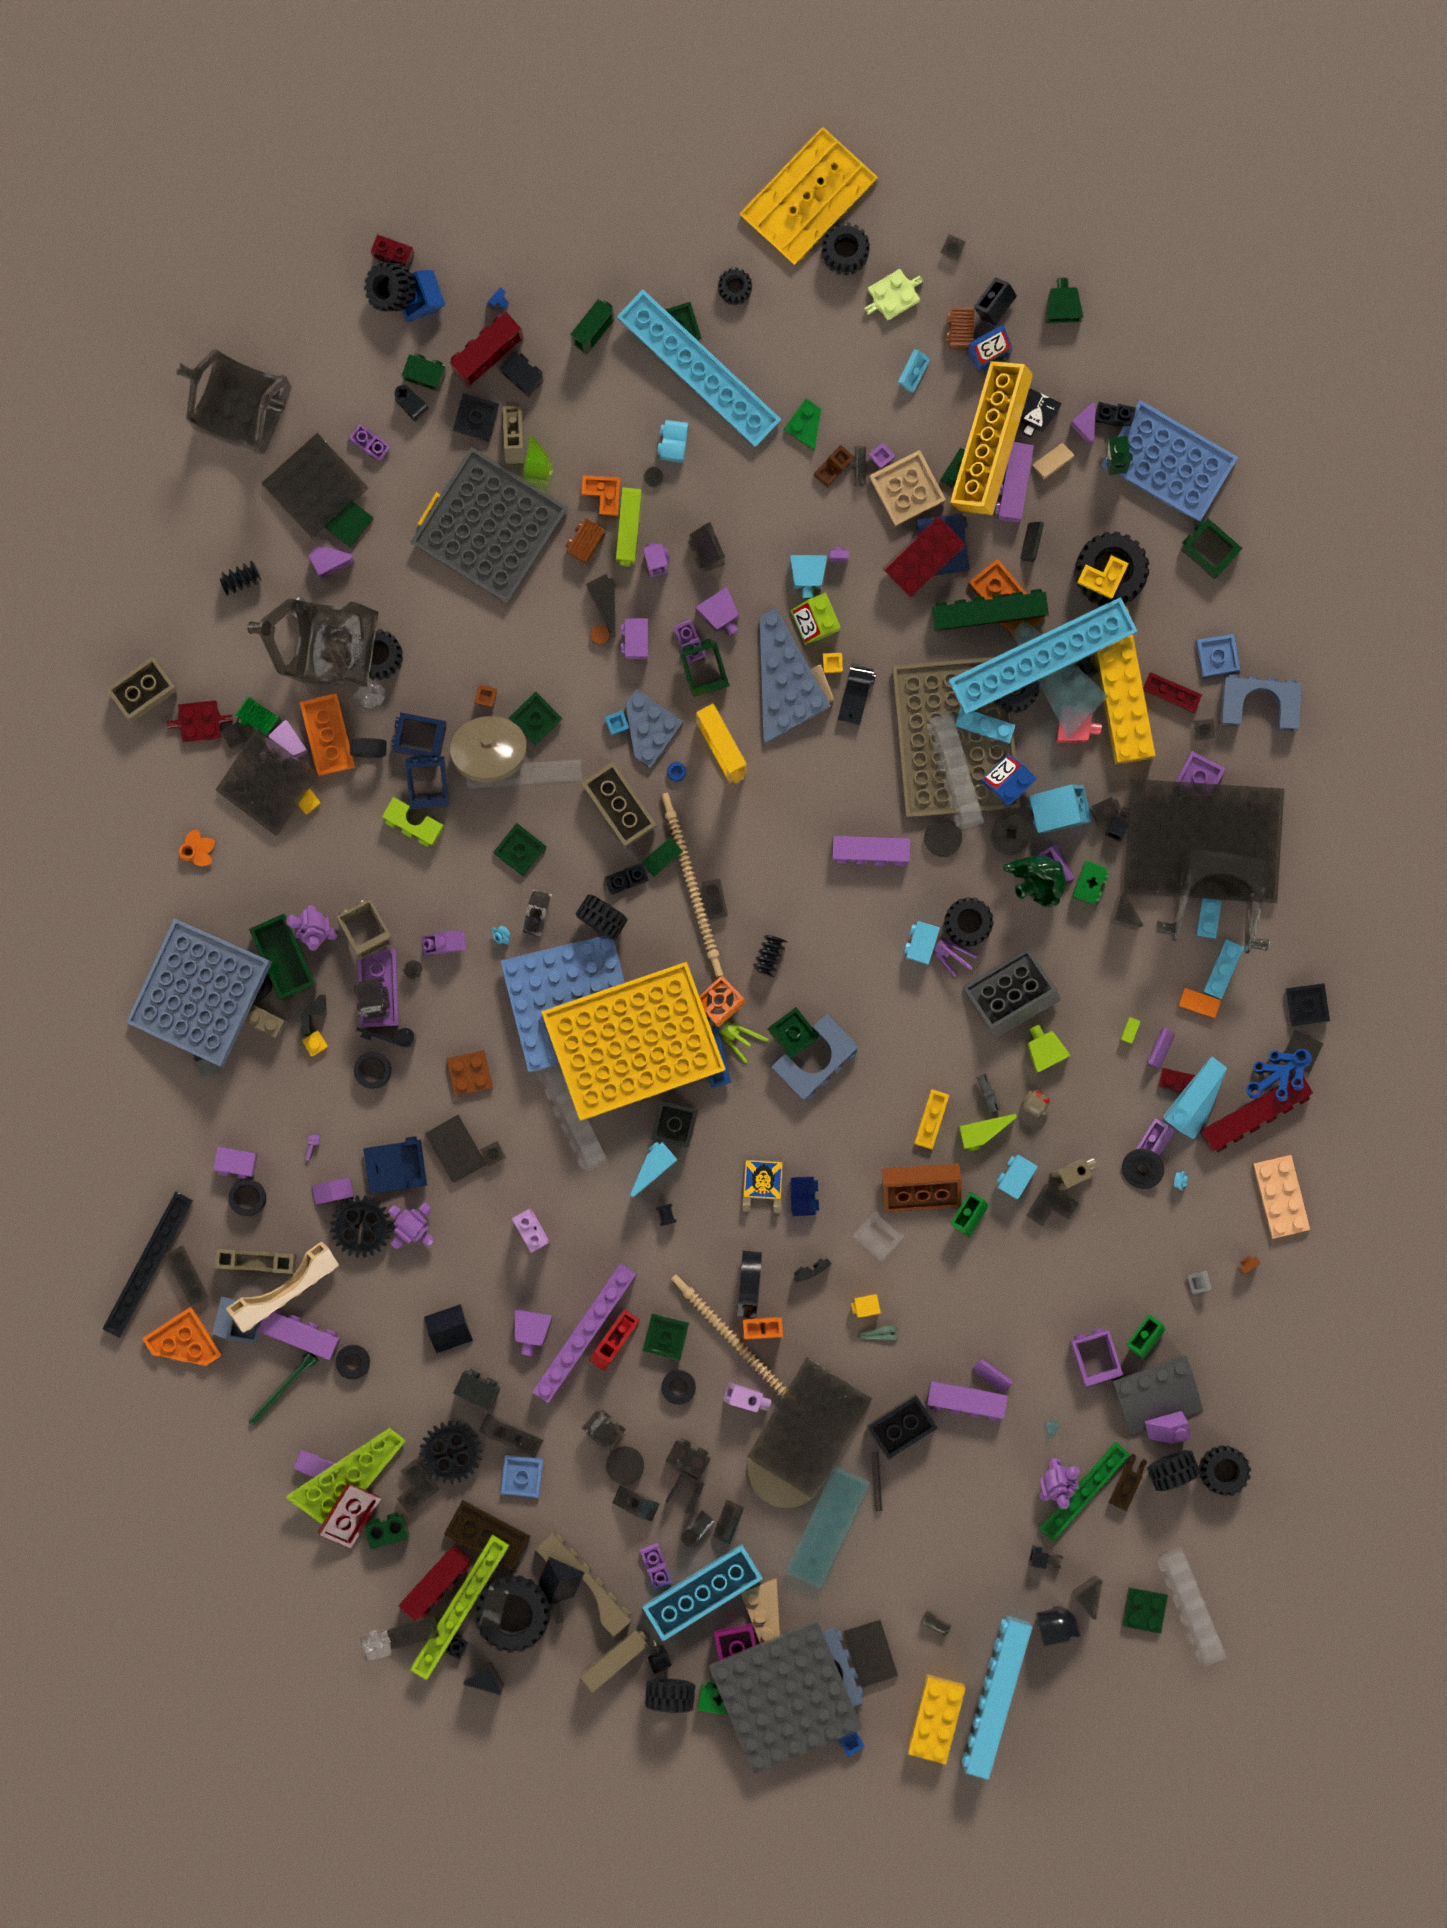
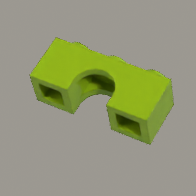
[382,797,445,847]

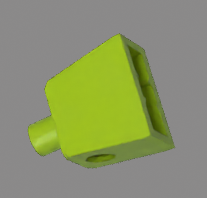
[1027,1025,1071,1073]

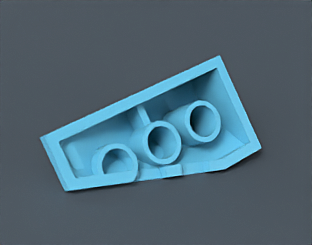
[1163,1056,1227,1139]

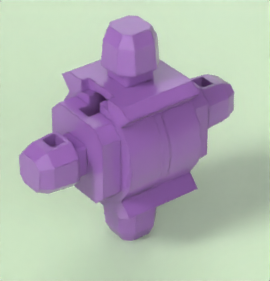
[286,905,338,951]
[388,1203,435,1249]
[1039,1458,1080,1509]

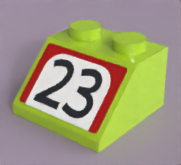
[790,592,841,645]

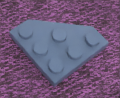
[626,689,683,769]

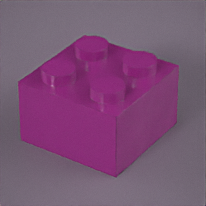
[714,1623,756,1661]

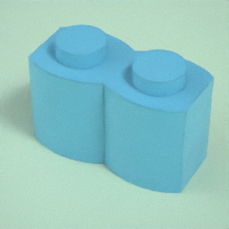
[657,420,689,463]

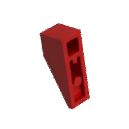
[589,1309,640,1371]

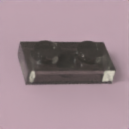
[701,878,728,920]
[712,1500,744,1544]

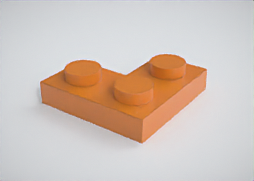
[581,475,621,517]

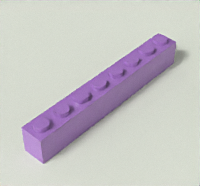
[532,1263,636,1403]

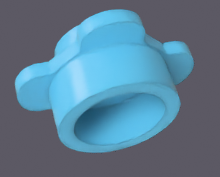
[491,926,511,945]
[1174,1171,1188,1191]

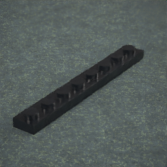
[102,1191,194,1338]

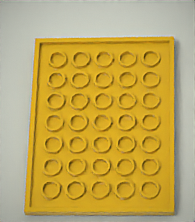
[541,962,726,1121]

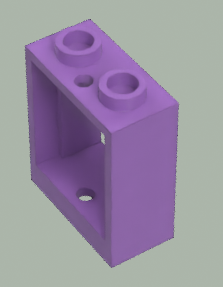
[1070,1327,1123,1386]

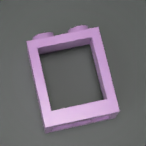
[512,1209,550,1252]

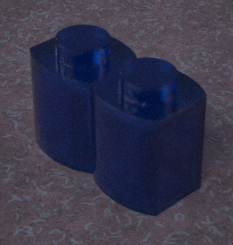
[790,1176,819,1216]

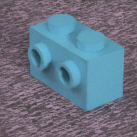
[904,921,940,965]
[996,1154,1038,1200]

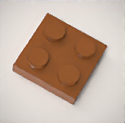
[447,1050,493,1096]

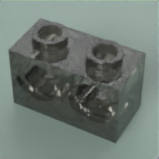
[665,1438,711,1479]

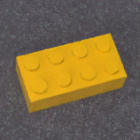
[907,1674,966,1764]

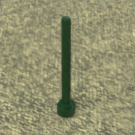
[249,1351,319,1425]

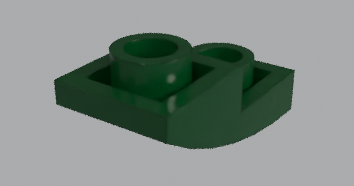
[642,837,683,877]

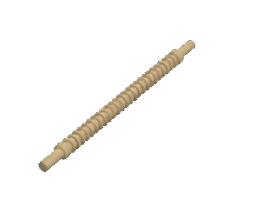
[661,793,723,977]
[671,1274,810,1419]

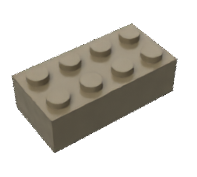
[582,762,657,849]

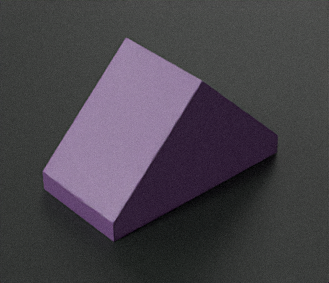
[1070,403,1096,445]
[312,1178,354,1205]

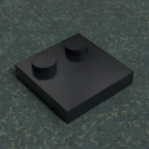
[452,393,499,441]
[1286,983,1330,1027]

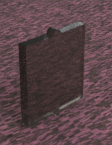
[1281,1030,1324,1074]

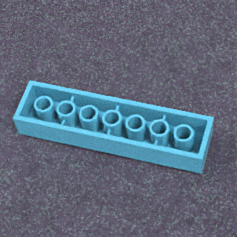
[961,1615,1032,1780]

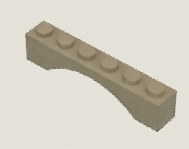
[535,1532,631,1637]

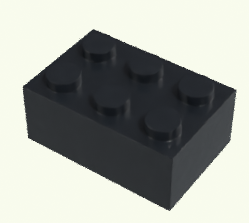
[867,1394,937,1460]

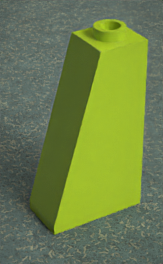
[616,487,642,567]

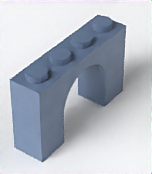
[1220,675,1302,732]
[771,1013,859,1100]
[822,1627,865,1707]

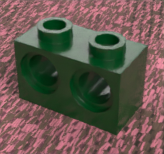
[364,1512,410,1549]

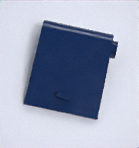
[916,513,970,576]
[363,1136,427,1194]

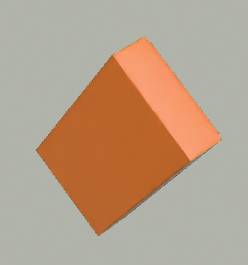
[1178,988,1221,1018]

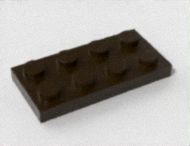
[444,1499,531,1571]

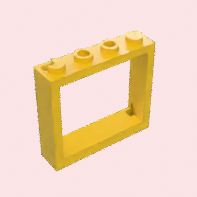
[696,704,747,784]

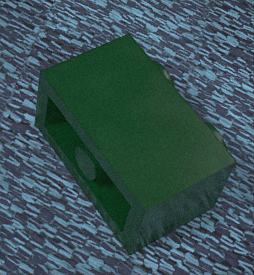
[402,354,446,392]

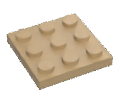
[869,450,946,527]

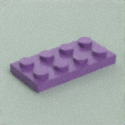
[357,949,399,1028]

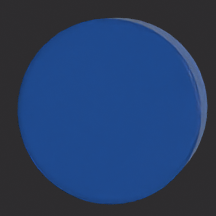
[667,762,686,782]

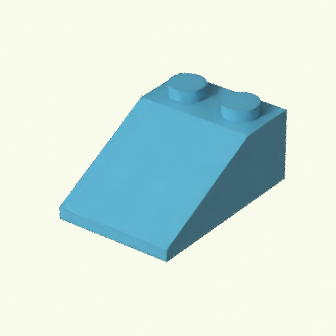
[630,1142,677,1197]

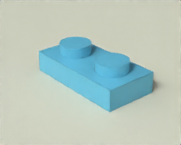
[897,349,930,393]
[1196,898,1222,939]

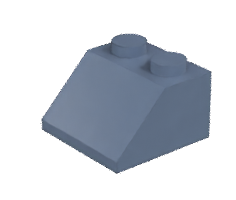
[212,1297,262,1344]

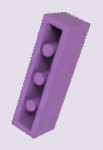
[995,442,1034,523]
[832,836,910,867]
[258,1308,340,1360]
[926,1381,1008,1421]

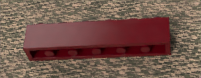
[1200,1076,1313,1152]

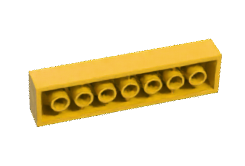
[950,361,1033,515]
[1094,606,1155,765]

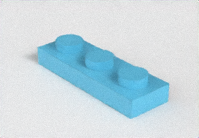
[955,708,1015,744]
[1203,939,1244,1000]

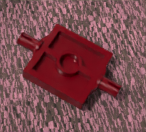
[167,700,233,743]

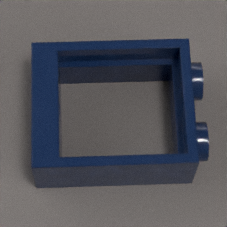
[391,712,447,758]
[405,755,449,809]

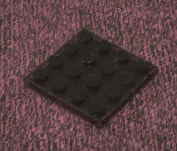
[261,433,368,539]
[216,729,319,836]

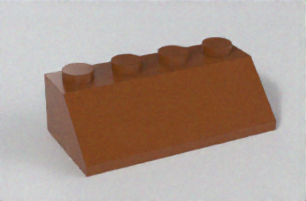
[882,1164,961,1212]

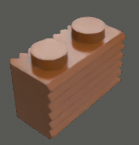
[946,307,975,350]
[565,518,606,565]

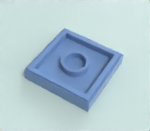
[1196,634,1241,678]
[500,1455,544,1498]

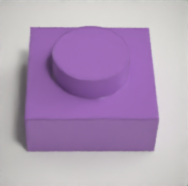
[868,442,895,470]
[829,547,849,562]

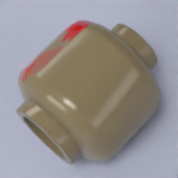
[1021,1089,1051,1118]

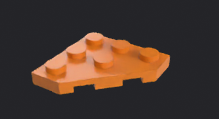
[142,1306,223,1366]

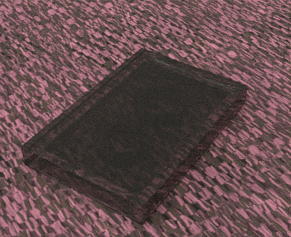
[425,1114,487,1184]
[843,1619,898,1688]

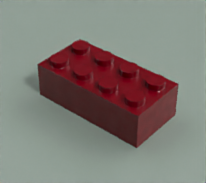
[450,312,524,388]
[883,516,966,598]
[398,1543,471,1622]

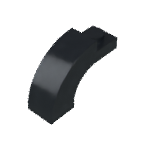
[737,1251,762,1318]

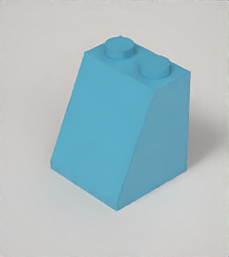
[1029,784,1092,833]

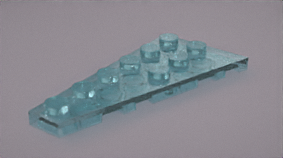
[1012,619,1108,738]

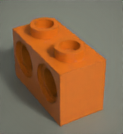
[743,1317,783,1339]

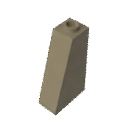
[580,1628,649,1693]

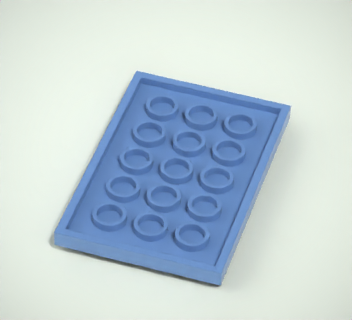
[1101,400,1238,523]

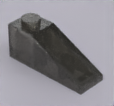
[586,574,617,638]
[479,1413,544,1458]

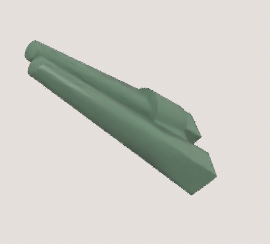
[860,1325,898,1340]

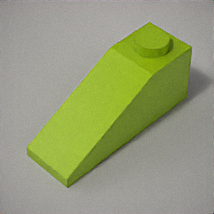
[958,1114,1017,1152]

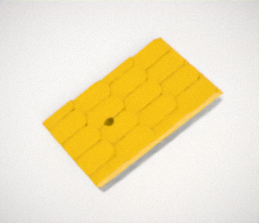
[740,127,879,265]

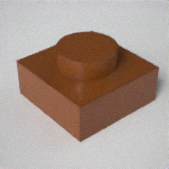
[474,684,497,708]
[1238,1256,1261,1274]

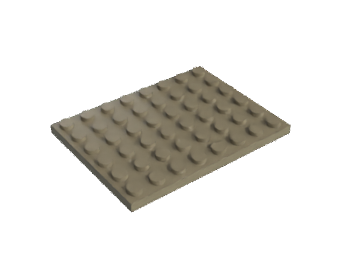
[892,657,1021,818]

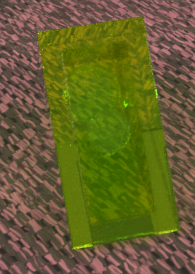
[524,436,553,481]

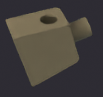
[1050,1158,1098,1191]

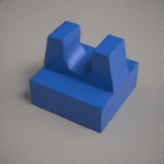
[487,287,509,311]

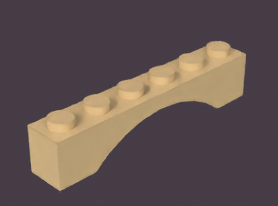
[226,1241,339,1333]

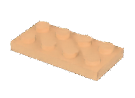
[1253,1155,1310,1239]

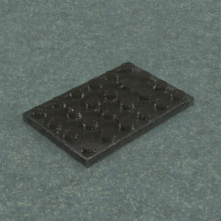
[747,1357,872,1499]

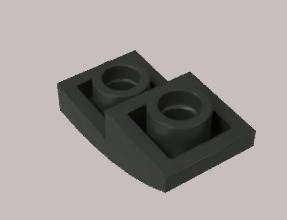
[793,1258,832,1282]

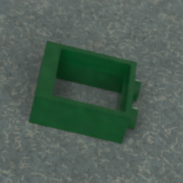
[570,299,614,355]
[1181,518,1243,580]
[679,638,730,697]

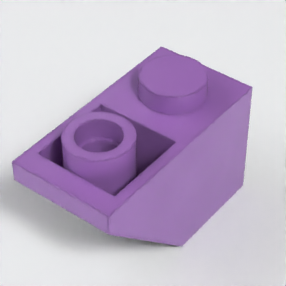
[422,931,466,955]

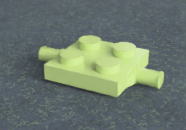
[864,269,923,321]

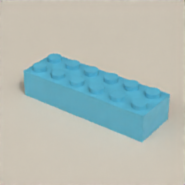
[642,1544,763,1641]

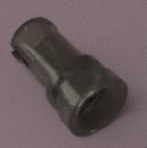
[921,1611,951,1636]

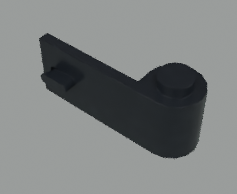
[838,664,877,725]
[356,1027,416,1048]

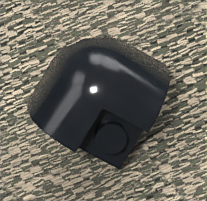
[1036,1606,1081,1646]

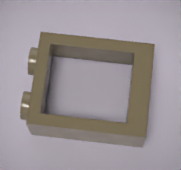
[336,899,393,961]

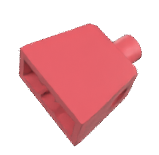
[1056,705,1102,743]

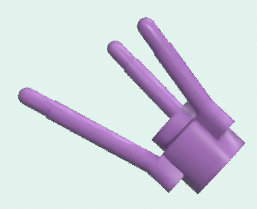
[933,938,977,977]

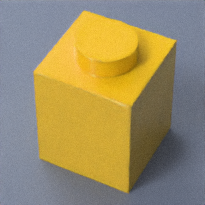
[851,1294,881,1318]

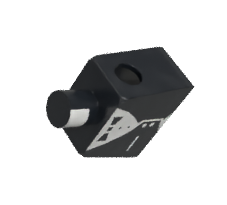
[1020,388,1062,438]

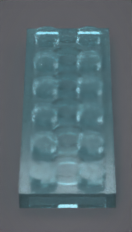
[785,1466,870,1589]

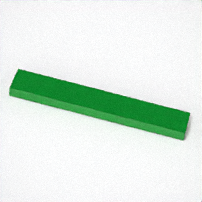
[1039,1441,1130,1542]

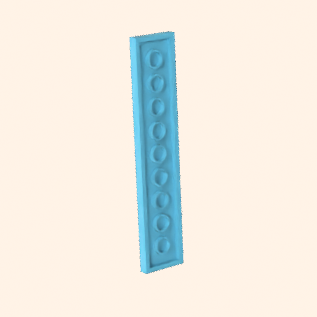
[617,289,781,448]
[948,597,1138,715]

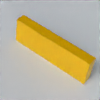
[914,1089,950,1150]

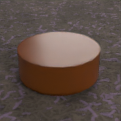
[590,625,610,645]

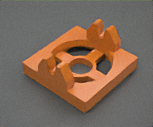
[699,976,747,1027]

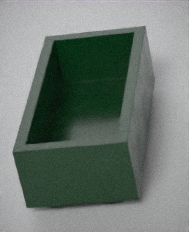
[249,914,317,1001]

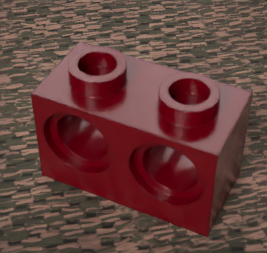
[370,234,415,269]

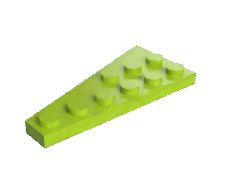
[286,1428,406,1524]

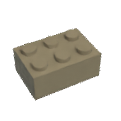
[106,656,178,723]

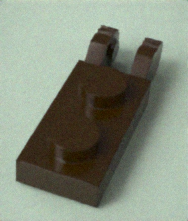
[1108,1454,1147,1511]

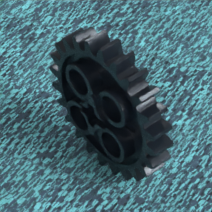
[330,1195,393,1258]
[419,1420,483,1484]

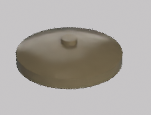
[450,716,527,782]
[748,1429,825,1508]

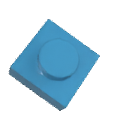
[605,710,629,736]

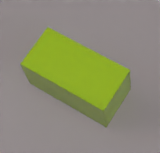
[1120,1017,1141,1044]

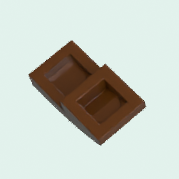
[813,445,855,487]

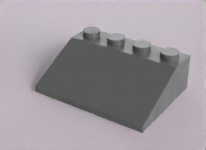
[963,948,1060,1039]
[1111,1355,1203,1436]

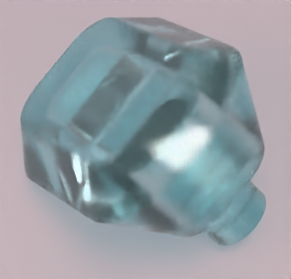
[1045,1421,1060,1435]

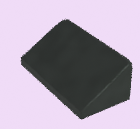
[1020,521,1044,562]

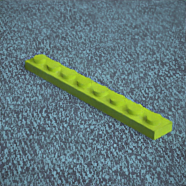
[410,1534,509,1680]

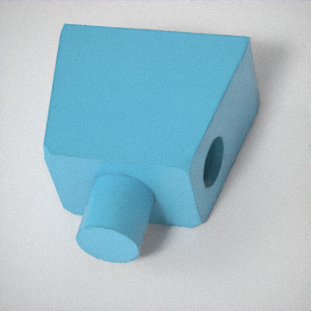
[790,555,827,600]

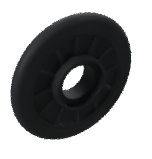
[1122,1148,1164,1189]

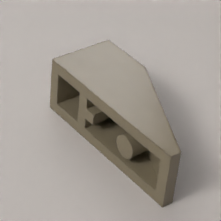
[503,405,525,464]

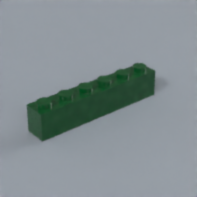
[932,589,1049,632]

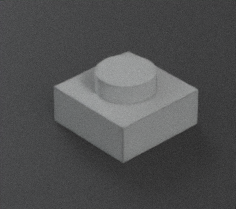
[1187,1270,1212,1294]

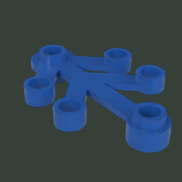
[1246,1049,1312,1101]

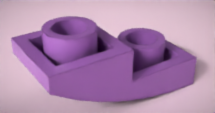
[348,423,391,461]
[673,619,706,664]
[293,1450,335,1477]
[640,1543,672,1589]

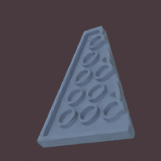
[760,608,831,743]

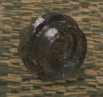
[403,960,423,980]

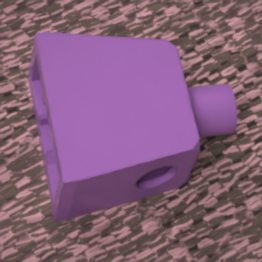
[696,587,739,637]
[515,1309,553,1356]

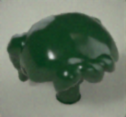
[1003,856,1065,907]

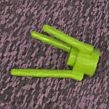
[720,1021,769,1063]

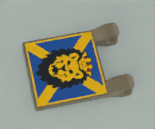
[742,1159,783,1214]

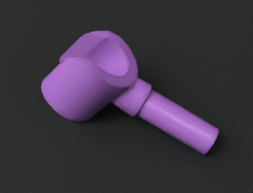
[305,1134,320,1161]

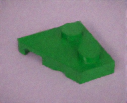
[784,398,821,451]

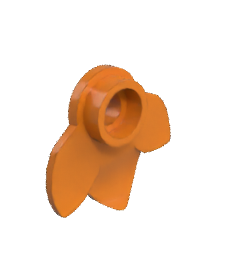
[179,829,216,867]

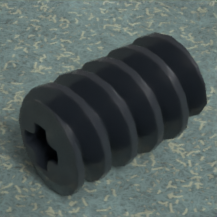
[219,560,262,596]
[753,935,788,978]

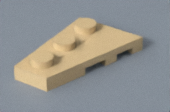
[741,1578,780,1643]

